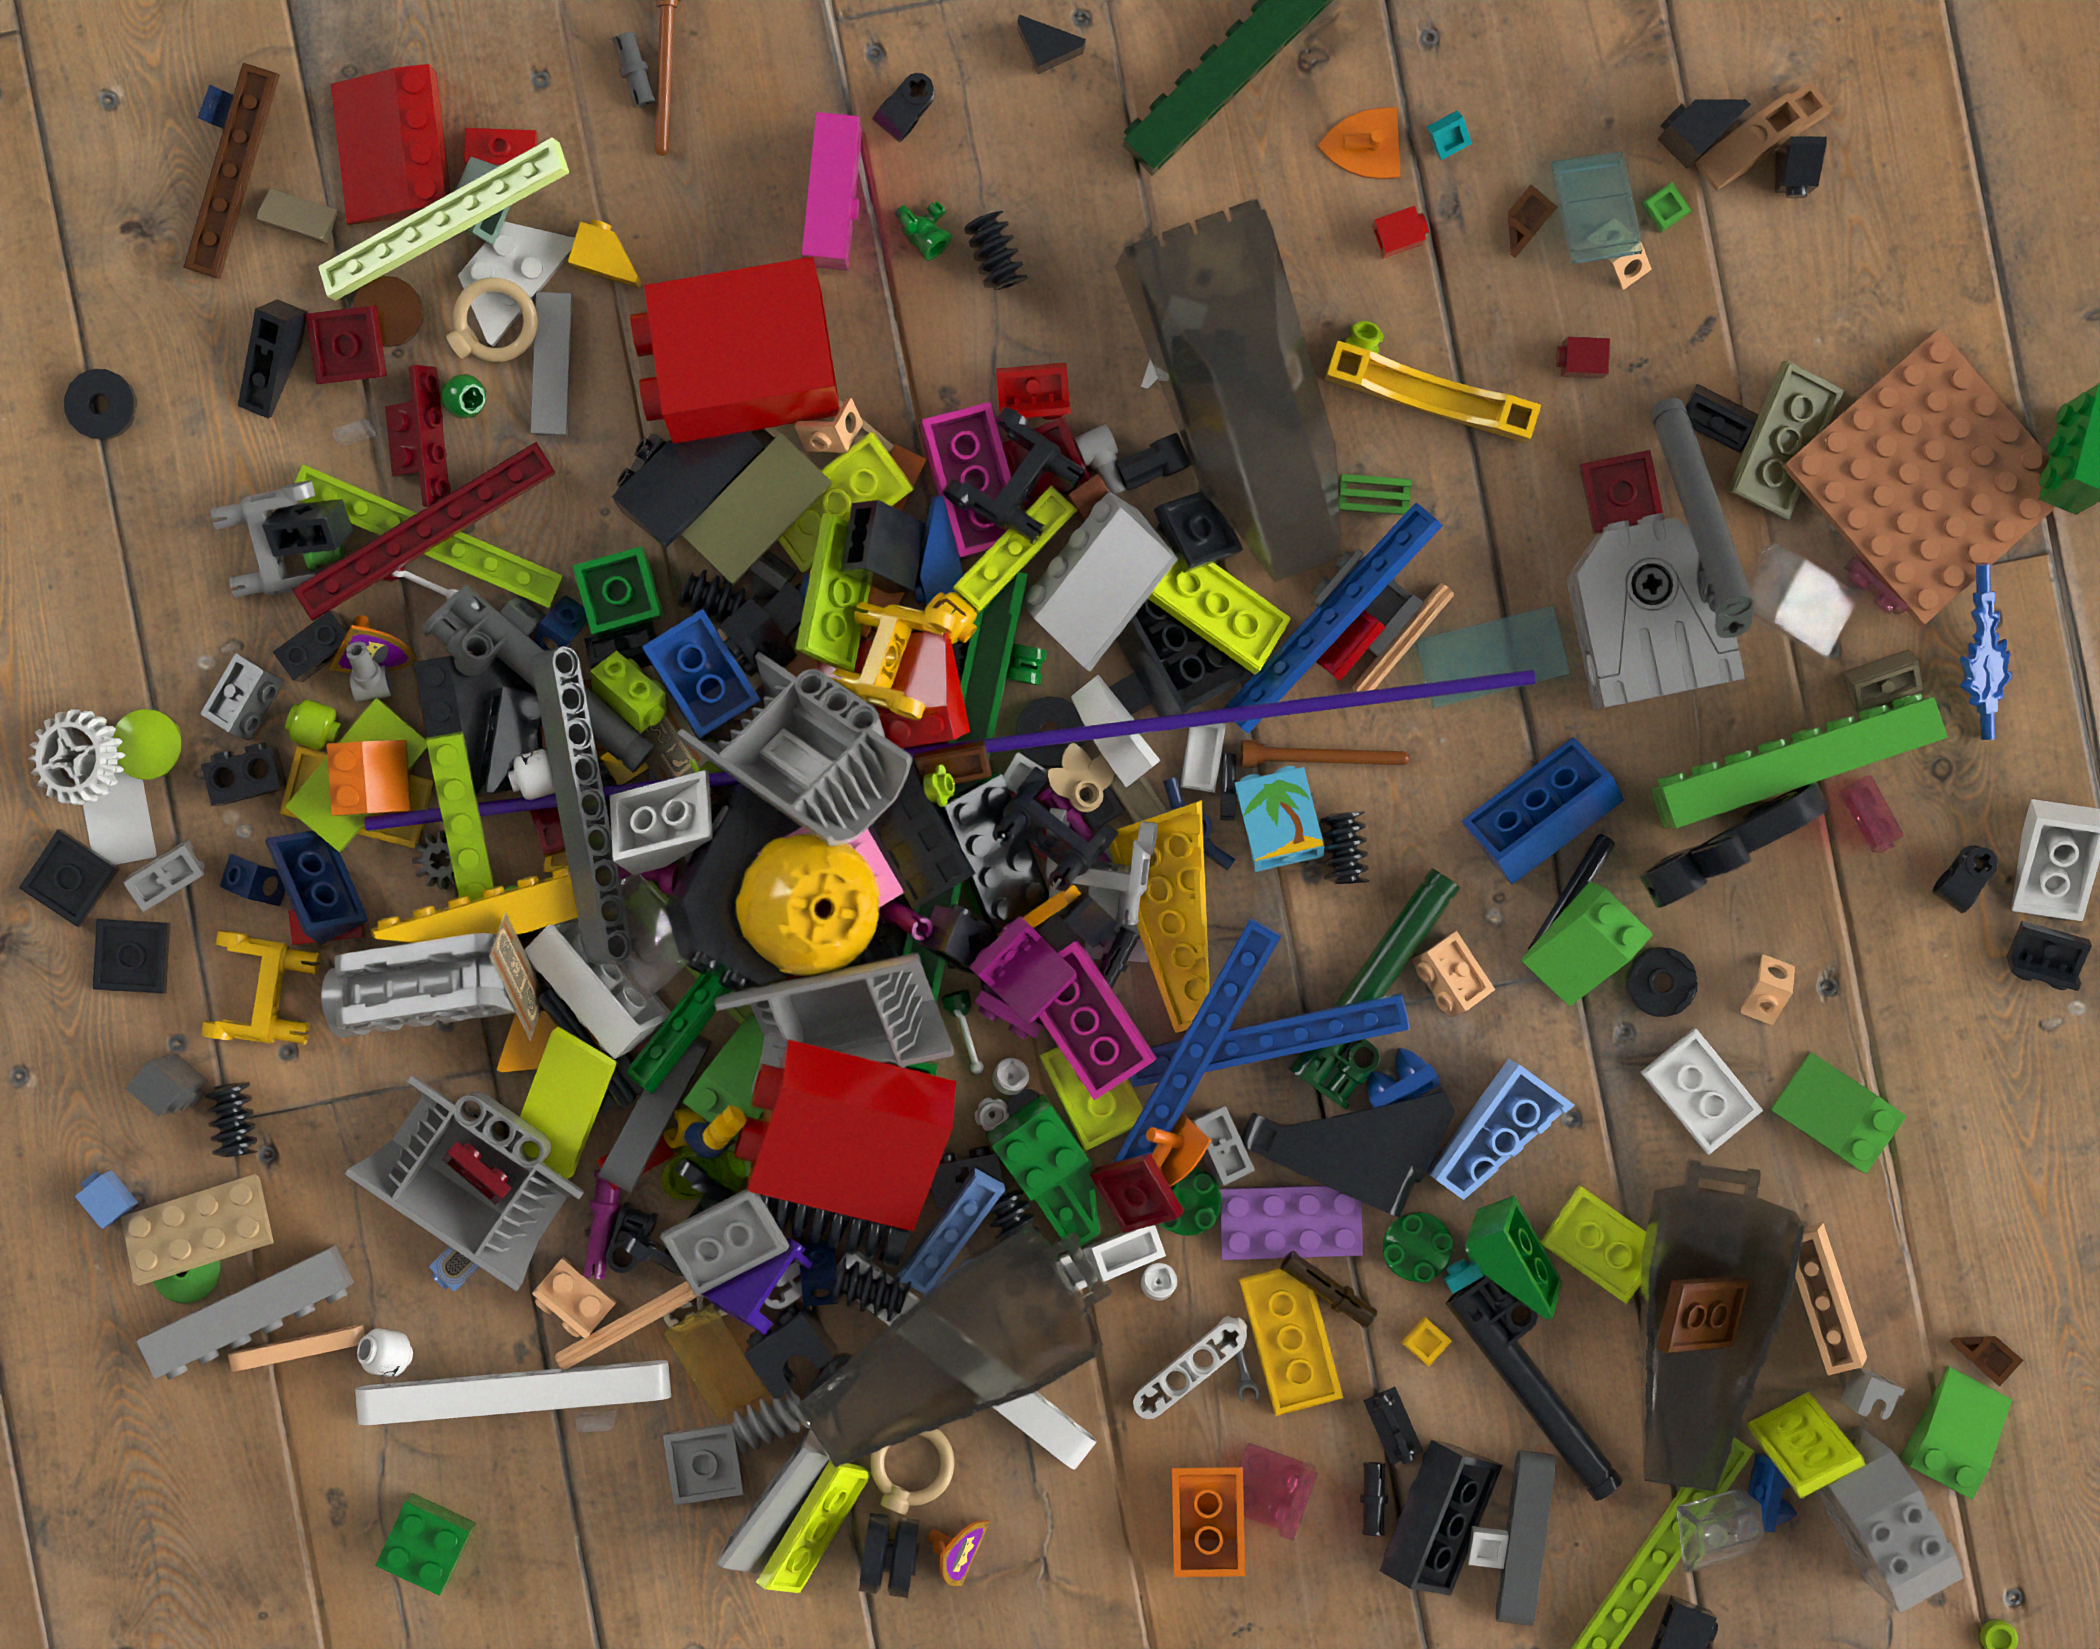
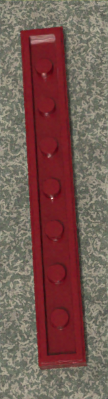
[292,442,556,621]

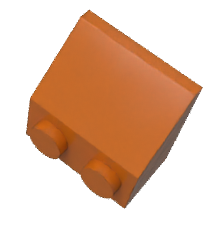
[327,740,411,816]

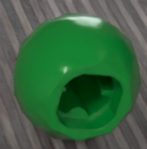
[442,374,487,419]

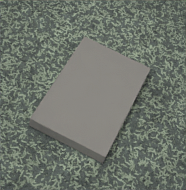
[660,1189,790,1296]

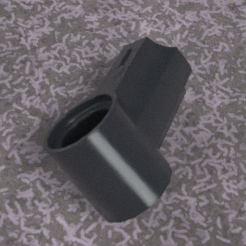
[1116,432,1192,491]

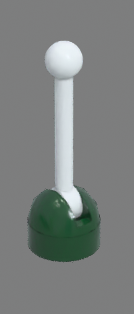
[941,989,984,1074]

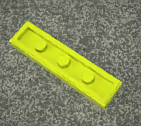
[953,486,1077,613]

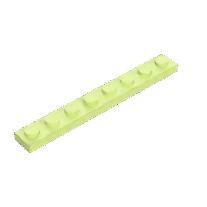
[318,138,569,301]

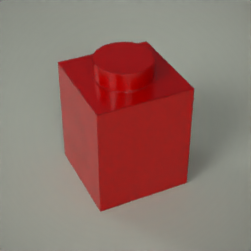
[1371,205,1429,259]

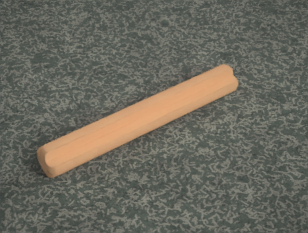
[1352,583,1454,692]

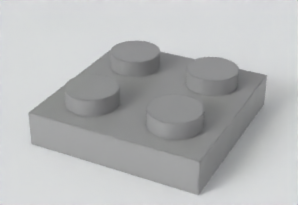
[663,1423,745,1505]

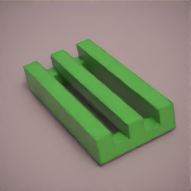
[1338,474,1412,515]

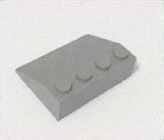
[1023,491,1178,671]
[717,1428,844,1573]

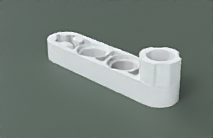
[1133,1316,1248,1419]

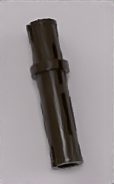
[1280,1250,1377,1328]

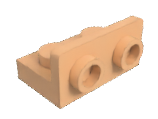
[1412,931,1495,1018]
[532,1257,617,1339]

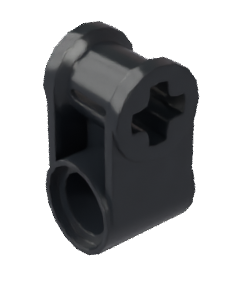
[872,73,935,143]
[1932,845,1998,914]
[606,1202,659,1273]

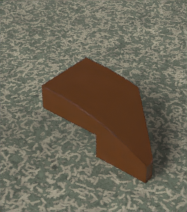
[1508,184,1558,258]
[1949,1336,2024,1387]

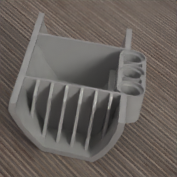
[677,652,912,846]
[715,953,953,1095]
[345,1075,585,1291]

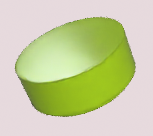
[1980,1619,2018,1649]

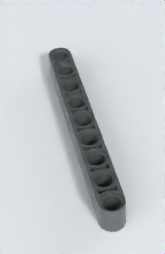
[532,647,632,965]

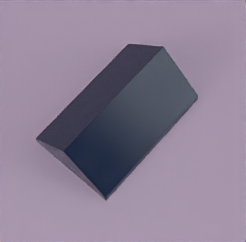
[265,830,369,945]

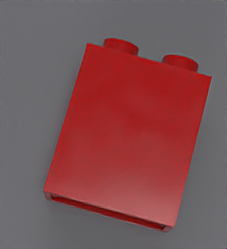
[630,256,840,444]
[734,1039,956,1231]

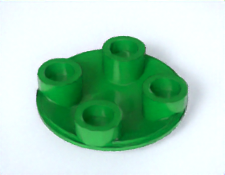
[1160,1167,1222,1236]
[1382,1212,1453,1283]

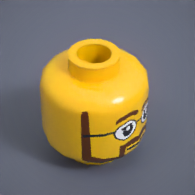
[924,592,977,644]

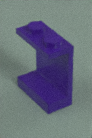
[701,1237,813,1335]

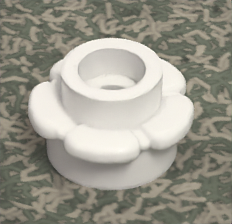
[975,1098,1009,1131]

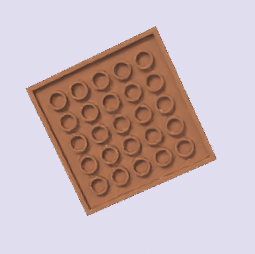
[1782,329,2056,626]

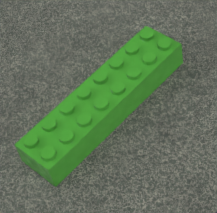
[1650,693,1948,828]

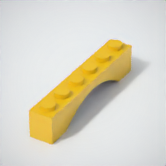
[1324,341,1541,444]

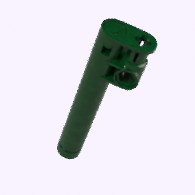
[1289,868,1460,1110]

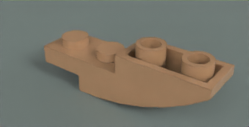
[1695,82,1833,191]

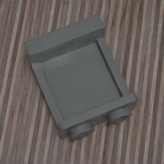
[1311,548,1424,658]

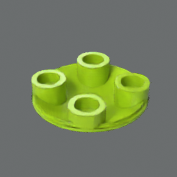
[112,709,182,780]

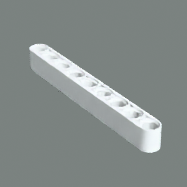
[836,1251,1097,1470]
[355,1360,671,1425]

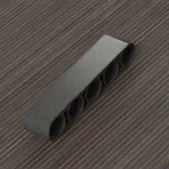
[598,1034,712,1193]
[1495,1450,1555,1626]

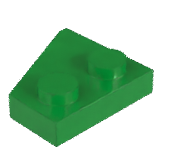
[1035,1156,1100,1253]

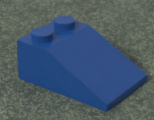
[642,609,761,740]

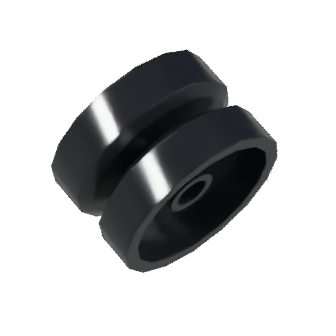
[859,1513,920,1598]

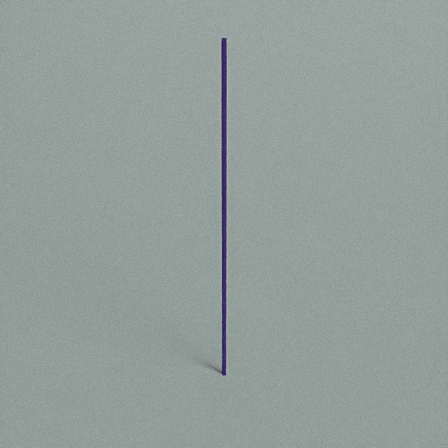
[365,670,1536,831]

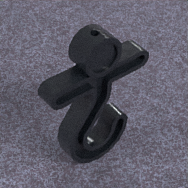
[1640,782,1830,908]

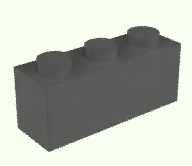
[125,1054,208,1117]

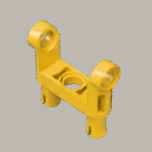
[831,602,957,720]
[201,930,321,1045]

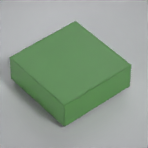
[1641,182,1692,233]

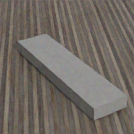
[531,292,573,436]

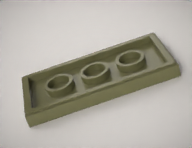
[1727,361,1845,520]
[681,433,833,585]

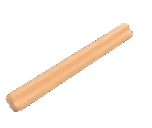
[555,1281,701,1370]

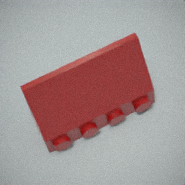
[331,64,451,225]
[817,631,970,748]

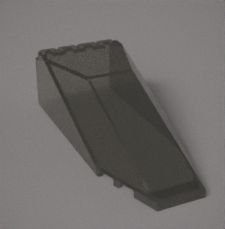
[1115,199,1342,582]

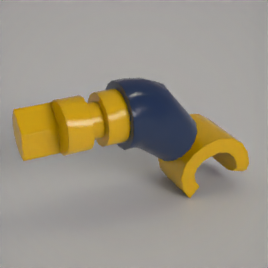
[664,1106,746,1159]

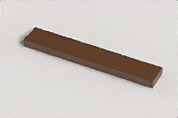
[183,62,280,279]

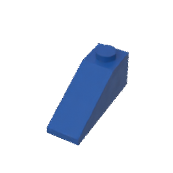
[913,495,964,609]

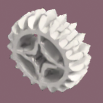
[28,709,126,805]

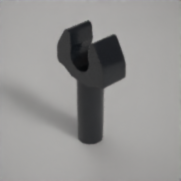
[1220,753,1237,820]

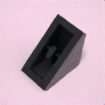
[1017,14,1086,74]

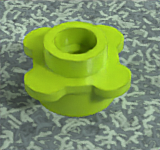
[1345,321,1384,354]
[923,765,955,807]

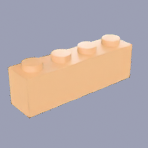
[1783,1223,1867,1376]

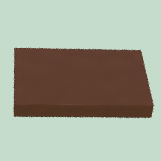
[1656,1276,1749,1353]

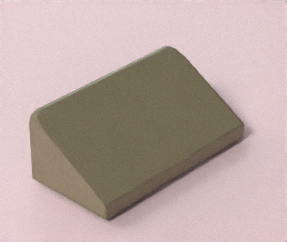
[256,188,338,244]
[1843,650,1923,713]

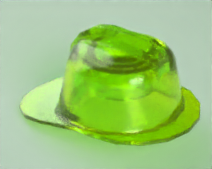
[661,1145,746,1201]

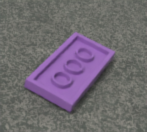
[1220,1185,1363,1260]

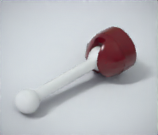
[382,566,458,600]

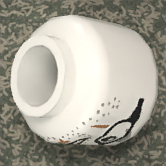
[508,749,555,800]
[357,1328,413,1377]

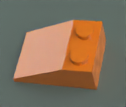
[1172,1467,1245,1577]

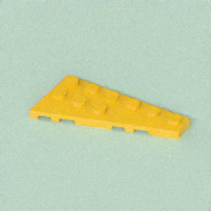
[1108,800,1210,1033]

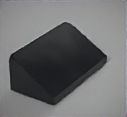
[1685,384,1759,453]
[584,621,657,670]

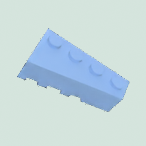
[1427,1058,1574,1200]

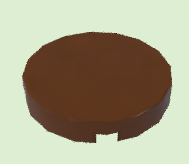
[352,276,424,347]

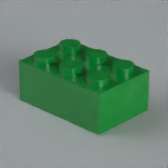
[2038,383,2100,515]

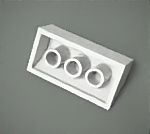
[524,918,671,1059]

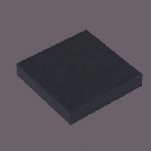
[1154,487,1244,573]
[19,829,120,927]
[93,919,170,993]

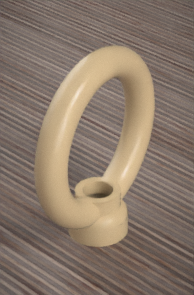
[446,277,538,362]
[870,1420,955,1515]

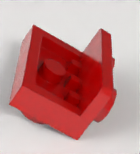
[996,362,1071,420]

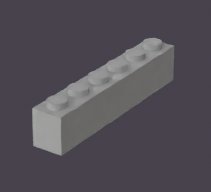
[136,1245,354,1380]

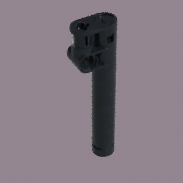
[1445,1273,1623,1501]

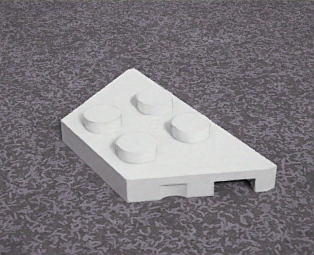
[458,221,575,347]

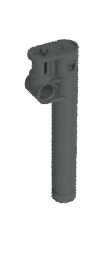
[1650,398,1754,638]
[421,585,656,773]

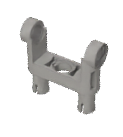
[211,480,323,598]
[1046,808,1157,925]

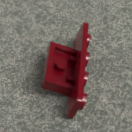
[385,365,450,507]

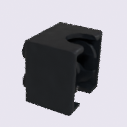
[744,1303,837,1399]

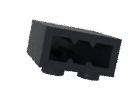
[840,500,926,594]

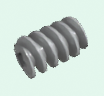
[732,1390,811,1455]

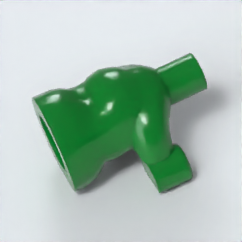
[895,201,952,261]

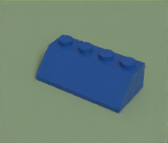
[1462,737,1625,885]

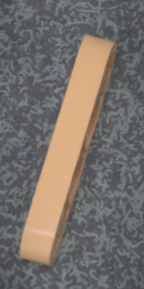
[228,1324,365,1372]

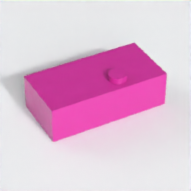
[802,112,863,271]
[918,402,1011,561]
[1039,940,1157,1100]

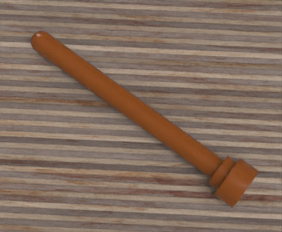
[655,0,681,156]
[1240,740,1410,768]

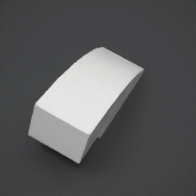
[1071,675,1160,788]
[1047,1225,1166,1295]

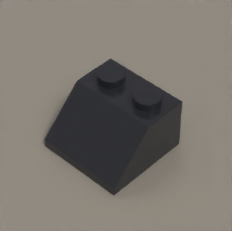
[1657,99,1751,169]

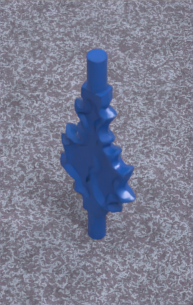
[1959,563,2013,740]

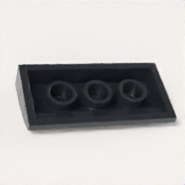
[612,431,765,548]

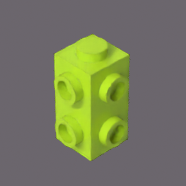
[590,650,667,733]

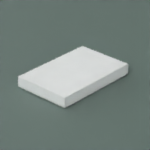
[1640,1028,1763,1155]

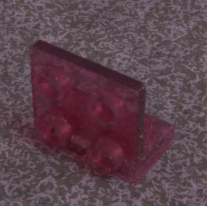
[1239,1443,1318,1541]

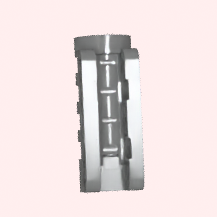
[321,933,546,1038]

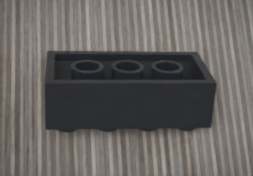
[1379,1439,1503,1596]

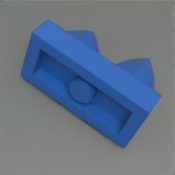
[1368,1047,1440,1108]
[1743,1453,1797,1533]

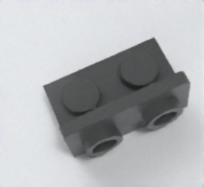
[200,653,284,740]

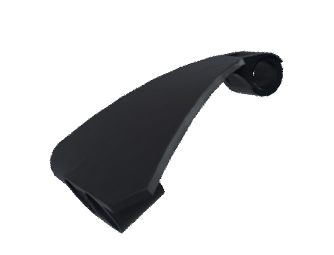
[1240,1090,1455,1217]

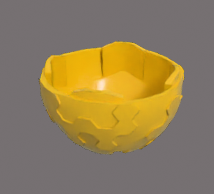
[736,833,880,976]

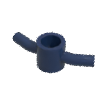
[1163,777,1235,871]

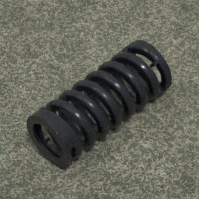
[760,1194,910,1268]

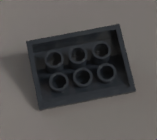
[1116,598,1254,717]
[414,652,543,797]

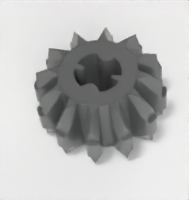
[412,830,456,890]

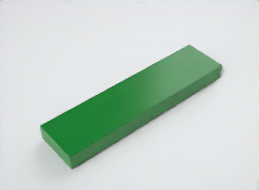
[625,972,732,1094]

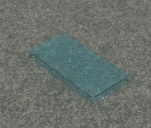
[1415,605,1570,709]

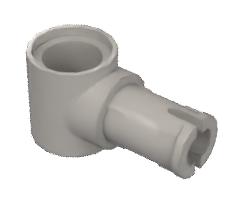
[1074,423,1127,495]
[346,641,393,703]

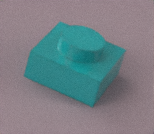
[1427,110,1472,160]
[1442,1259,1484,1293]

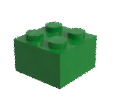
[572,546,665,636]
[986,1093,1089,1201]
[375,1493,476,1596]

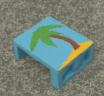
[1235,766,1324,872]

